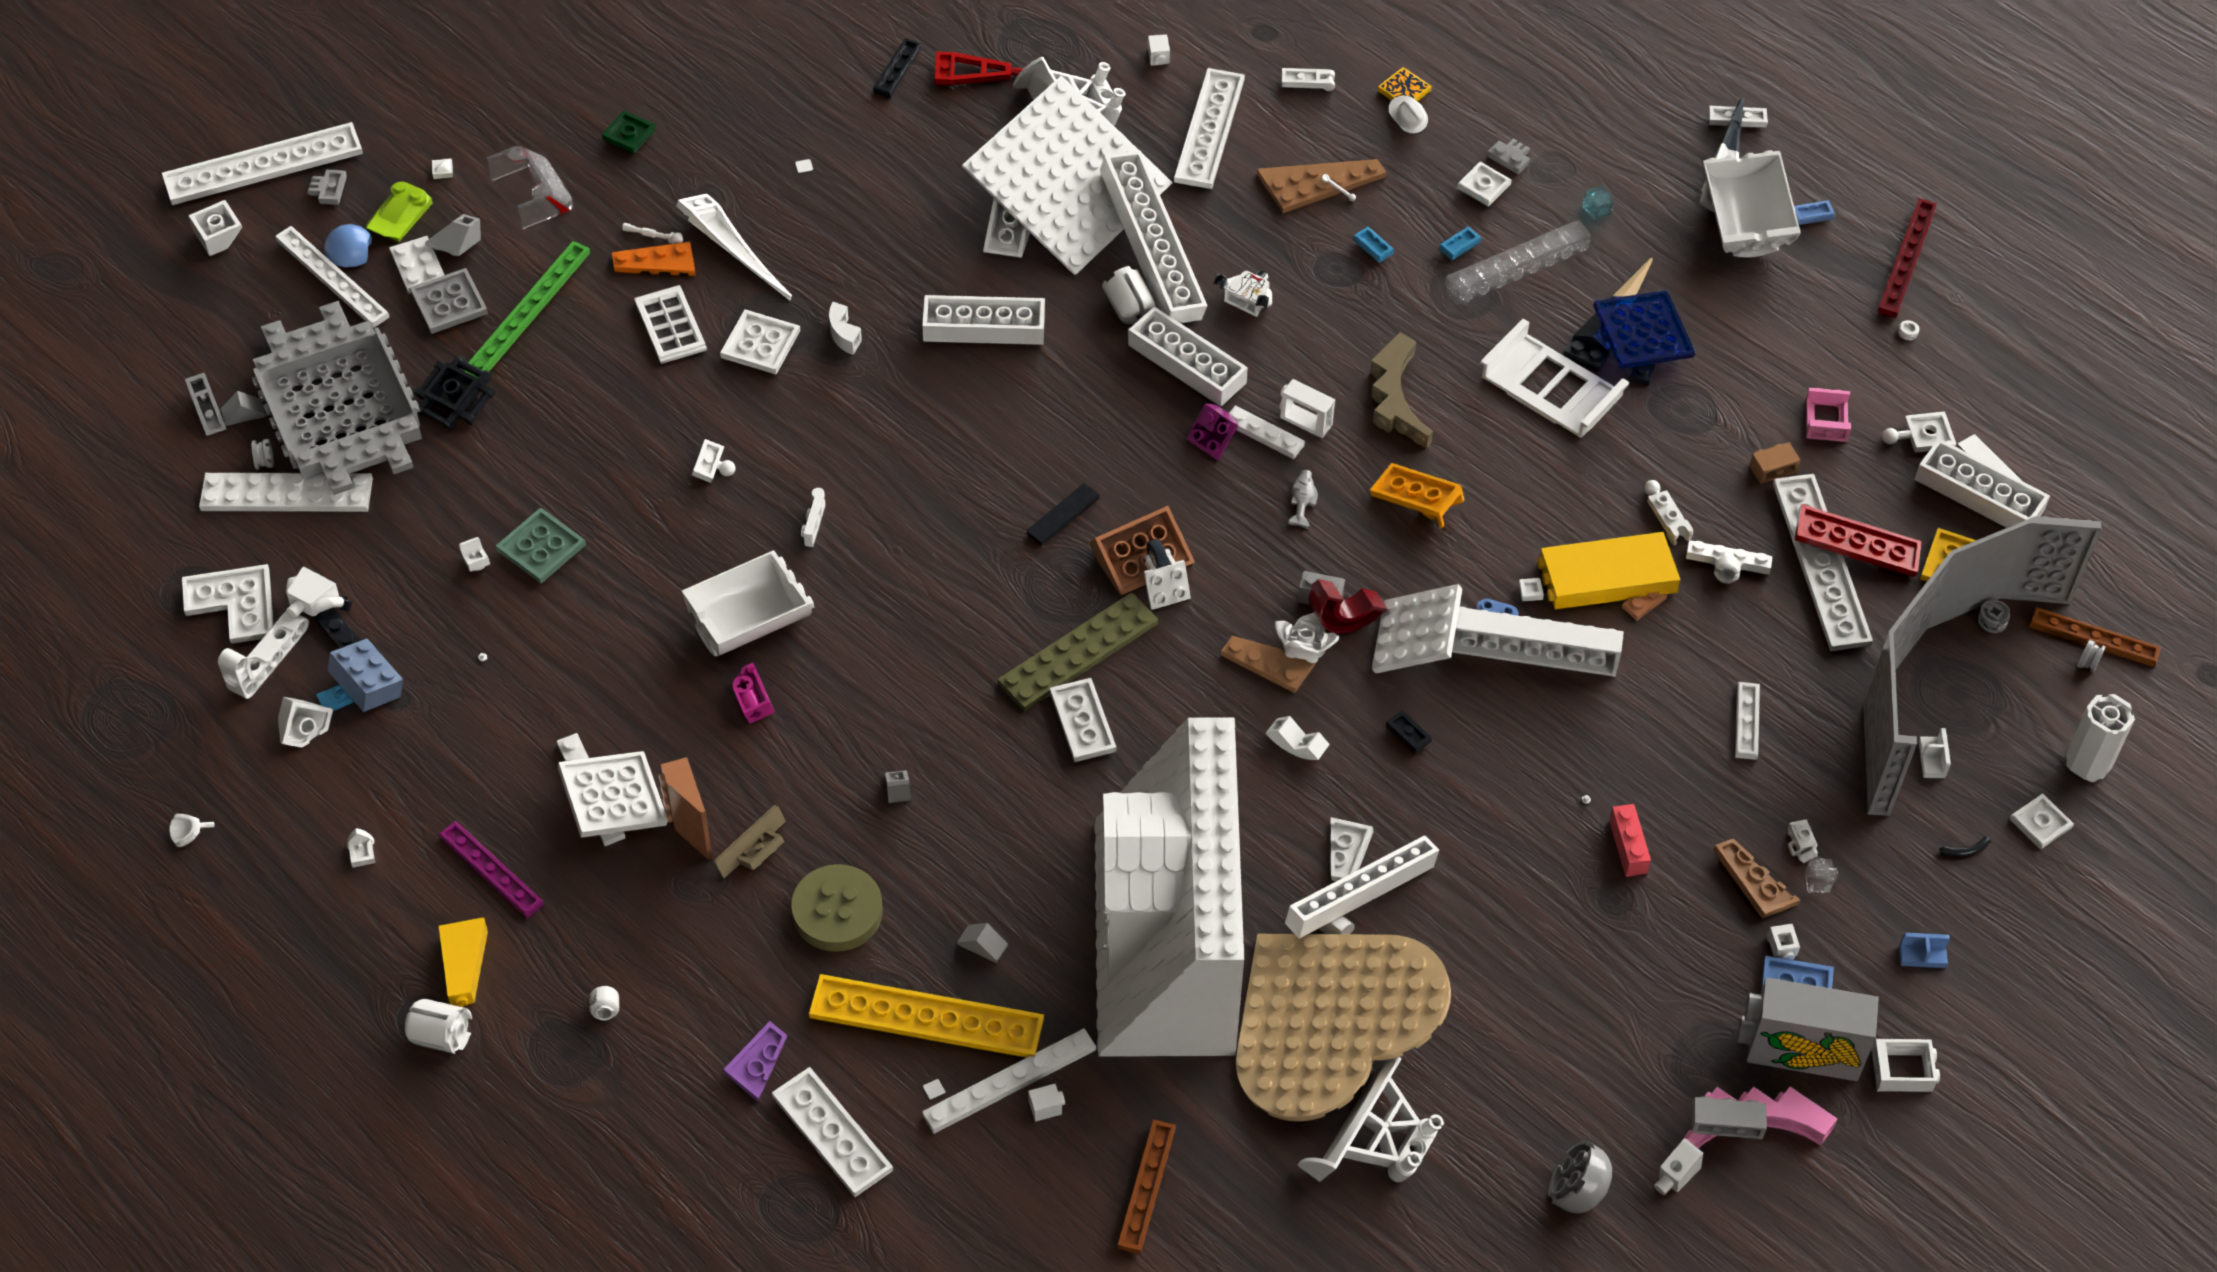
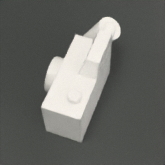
[1788,819,1818,863]

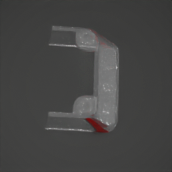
[487,146,573,229]

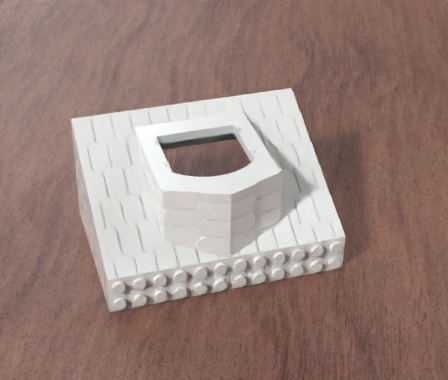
[1094,718,1244,1056]

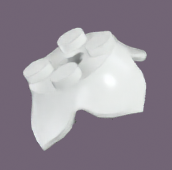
[1275,612,1339,663]

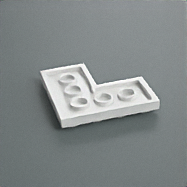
[182,564,274,644]

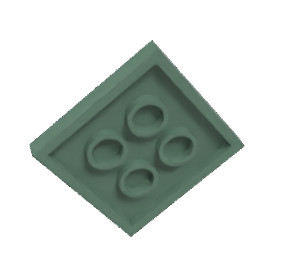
[496,508,586,584]

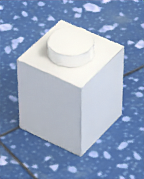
[1148,34,1170,65]
[1028,1084,1065,1122]

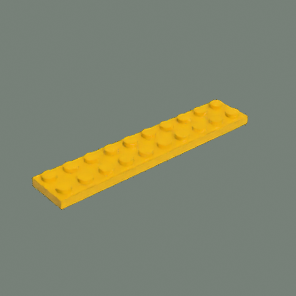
[809,974,1044,1058]

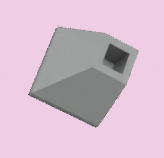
[425,214,481,256]

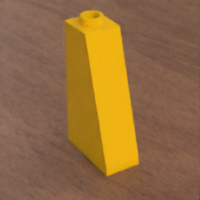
[439,917,488,1007]

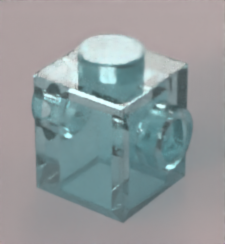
[1582,185,1613,220]

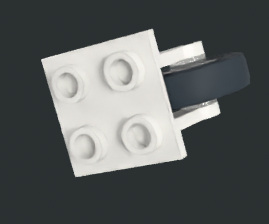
[1144,539,1191,610]

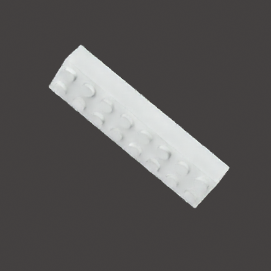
[1452,607,1624,677]

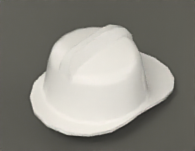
[1389,96,1428,133]

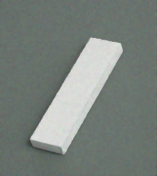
[1735,682,1760,760]

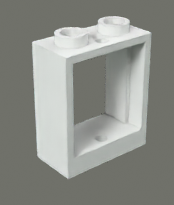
[1279,379,1335,438]
[1871,1039,1940,1092]

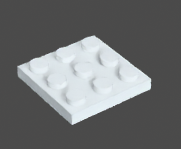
[720,310,800,374]

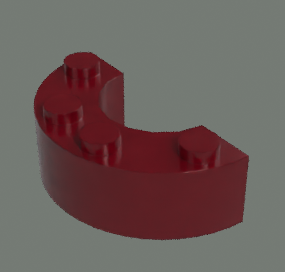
[1309,579,1387,633]

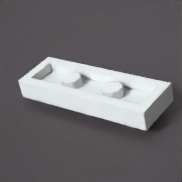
[1708,106,1768,128]

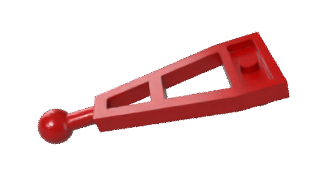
[935,52,1026,85]

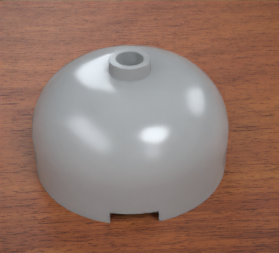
[1548,1140,1612,1213]

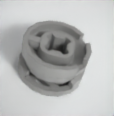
[251,439,274,470]
[1978,600,2011,633]
[2077,640,2106,674]

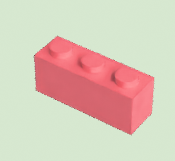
[1609,804,1651,877]

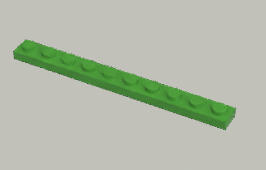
[462,241,590,378]

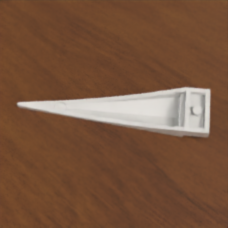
[676,194,792,300]

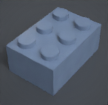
[328,639,403,712]

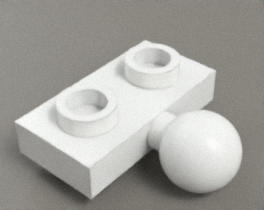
[692,439,735,483]

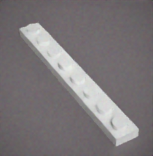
[275,226,390,328]
[922,1028,1096,1134]

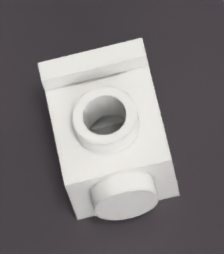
[1767,924,1800,960]

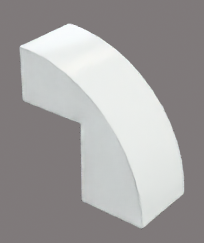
[829,302,862,355]
[1265,716,1329,760]

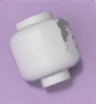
[589,986,619,1021]

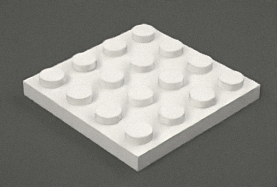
[1372,584,1462,673]
[558,751,668,837]

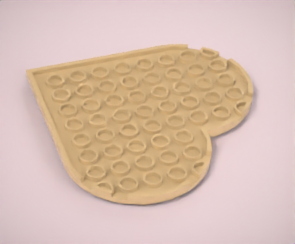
[1236,934,1451,1121]

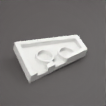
[1331,817,1373,881]

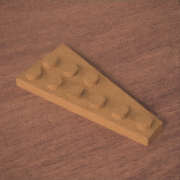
[1257,159,1386,213]

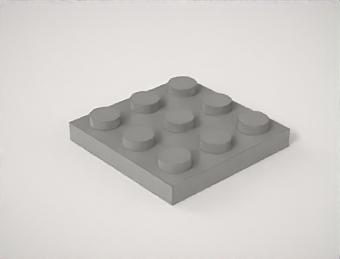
[410,268,488,334]

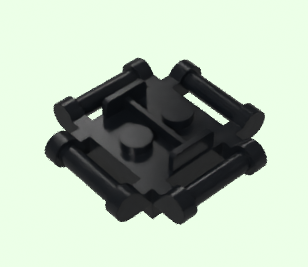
[413,356,496,431]

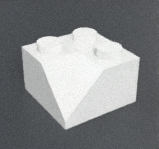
[189,200,242,256]

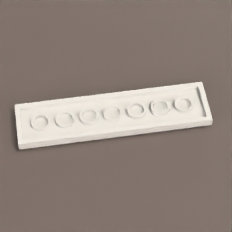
[1174,68,1245,189]
[199,473,373,512]

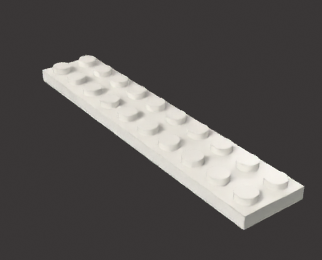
[162,122,363,205]
[1773,474,1873,651]

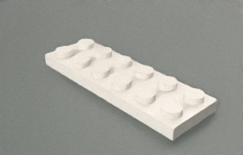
[772,1067,893,1197]

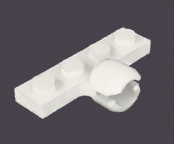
[1686,540,1772,584]

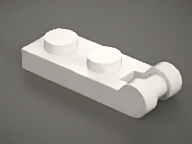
[1282,68,1335,91]
[801,488,825,547]

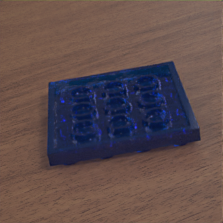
[1593,290,1696,369]

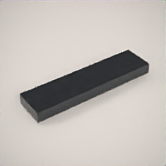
[873,38,922,98]
[1026,483,1099,546]

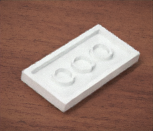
[1050,678,1116,762]

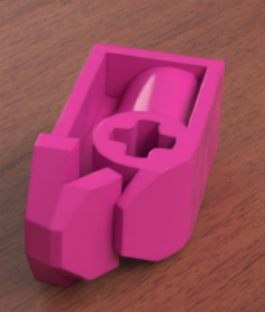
[733,663,775,724]

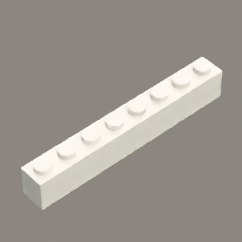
[1285,836,1439,938]

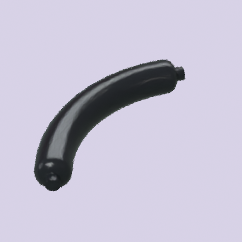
[1939,835,1991,857]

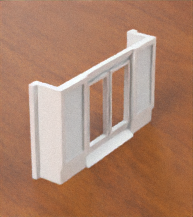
[1480,319,1629,438]

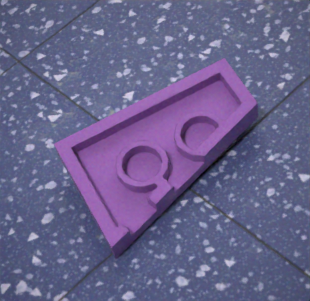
[723,1021,787,1101]

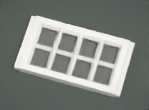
[634,285,707,364]

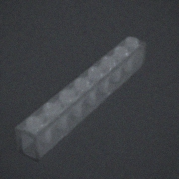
[1444,220,1592,305]

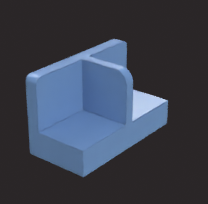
[1899,933,1950,968]

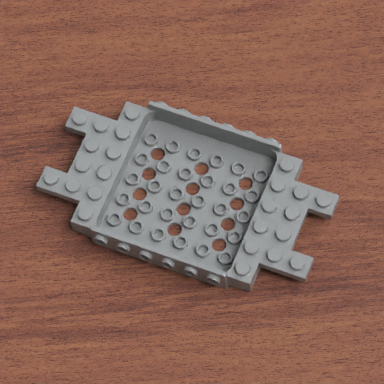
[252,301,422,495]

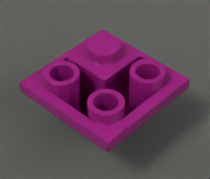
[1186,404,1238,460]

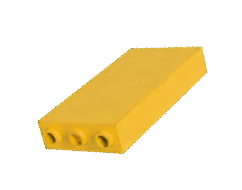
[1537,532,1680,609]

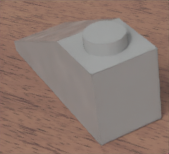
[185,373,227,436]

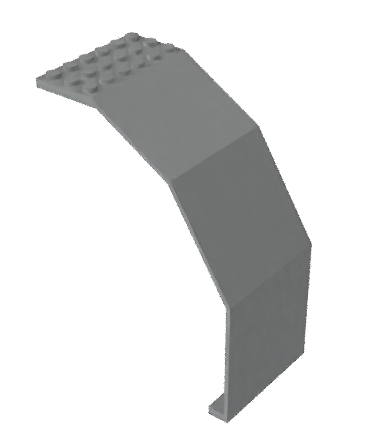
[1863,516,2102,816]

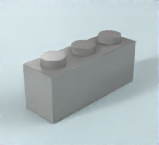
[1691,1096,1767,1139]

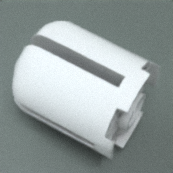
[1102,266,1155,324]
[405,999,472,1054]

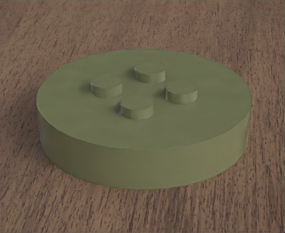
[791,864,883,952]

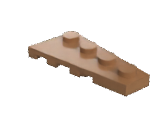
[1221,636,1316,693]

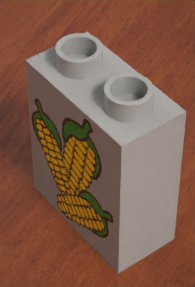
[1737,977,1879,1082]

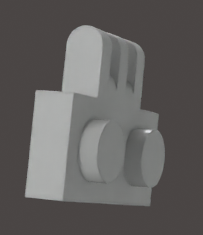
[1487,139,1530,174]
[307,170,347,205]

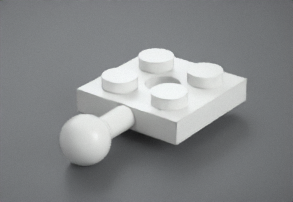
[1882,412,1956,453]

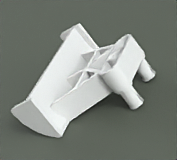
[1013,57,1125,126]
[1298,1057,1444,1182]

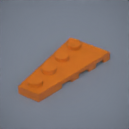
[612,242,696,276]

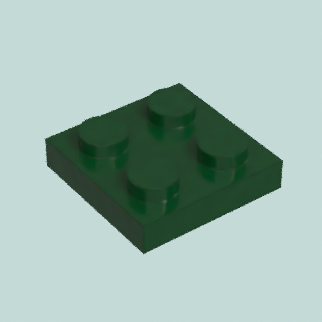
[602,110,656,154]

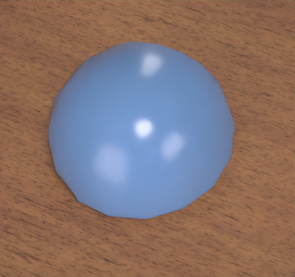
[324,224,373,267]

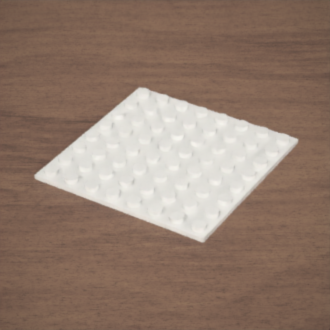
[962,76,1172,275]

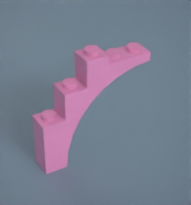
[1684,1087,1837,1149]

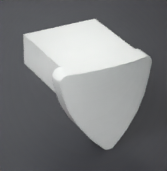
[347,829,375,868]

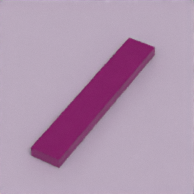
[439,821,544,918]

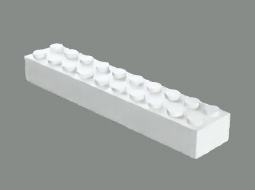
[1100,150,1207,323]

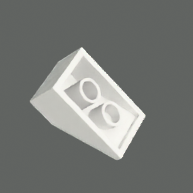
[983,198,1030,258]

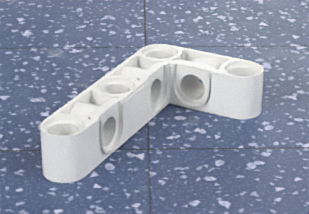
[218,611,309,699]

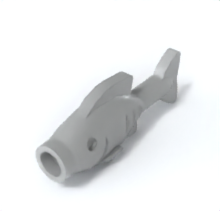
[1288,470,1318,529]

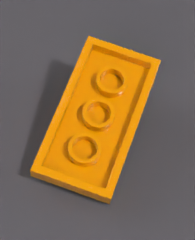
[1370,463,1464,529]

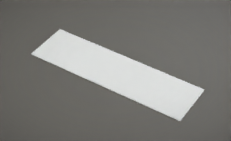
[1958,434,2022,481]

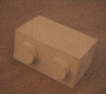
[1749,442,1801,484]

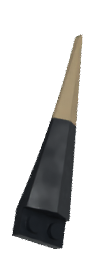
[1563,258,1653,372]

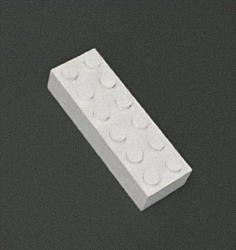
[923,295,1045,345]
[1128,306,1248,407]
[1914,438,2050,528]

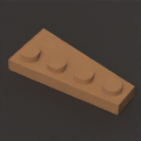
[1713,839,1800,919]

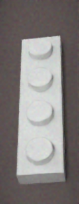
[1229,405,1305,459]

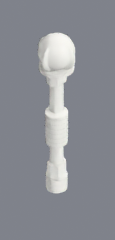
[622,223,683,244]

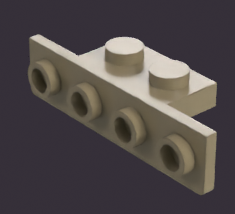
[713,805,786,879]

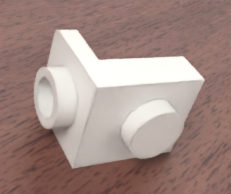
[459,537,490,572]

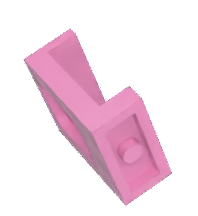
[1806,388,1851,442]

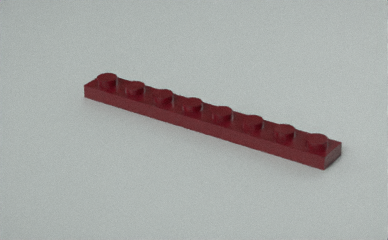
[1878,198,1938,318]

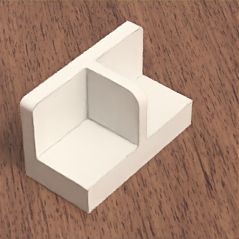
[1918,728,1951,778]

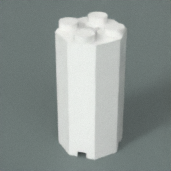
[2066,694,2135,782]

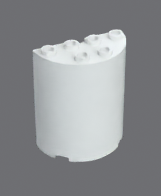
[1703,150,1801,257]
[682,550,814,656]

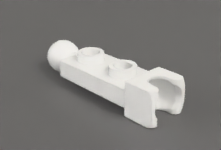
[1644,480,1693,546]

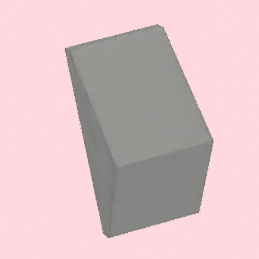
[221,391,266,426]
[885,770,911,803]
[957,923,1008,963]

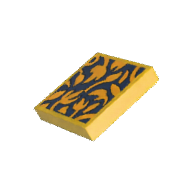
[1378,67,1432,102]

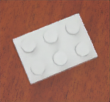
[389,236,444,294]

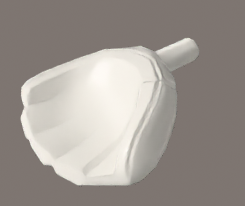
[169,814,215,847]

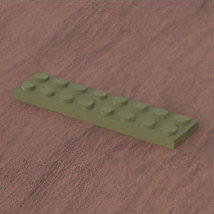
[998,592,1158,712]

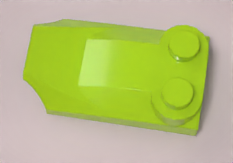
[366,182,433,242]

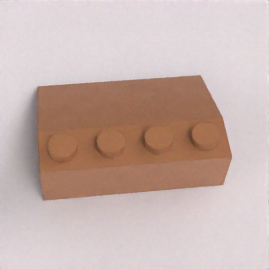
[1089,506,1195,596]
[659,757,713,860]

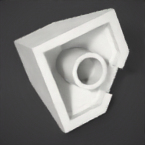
[278,697,333,748]

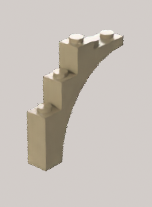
[1370,332,1433,449]

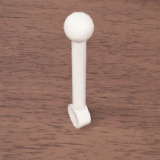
[1321,174,1356,201]

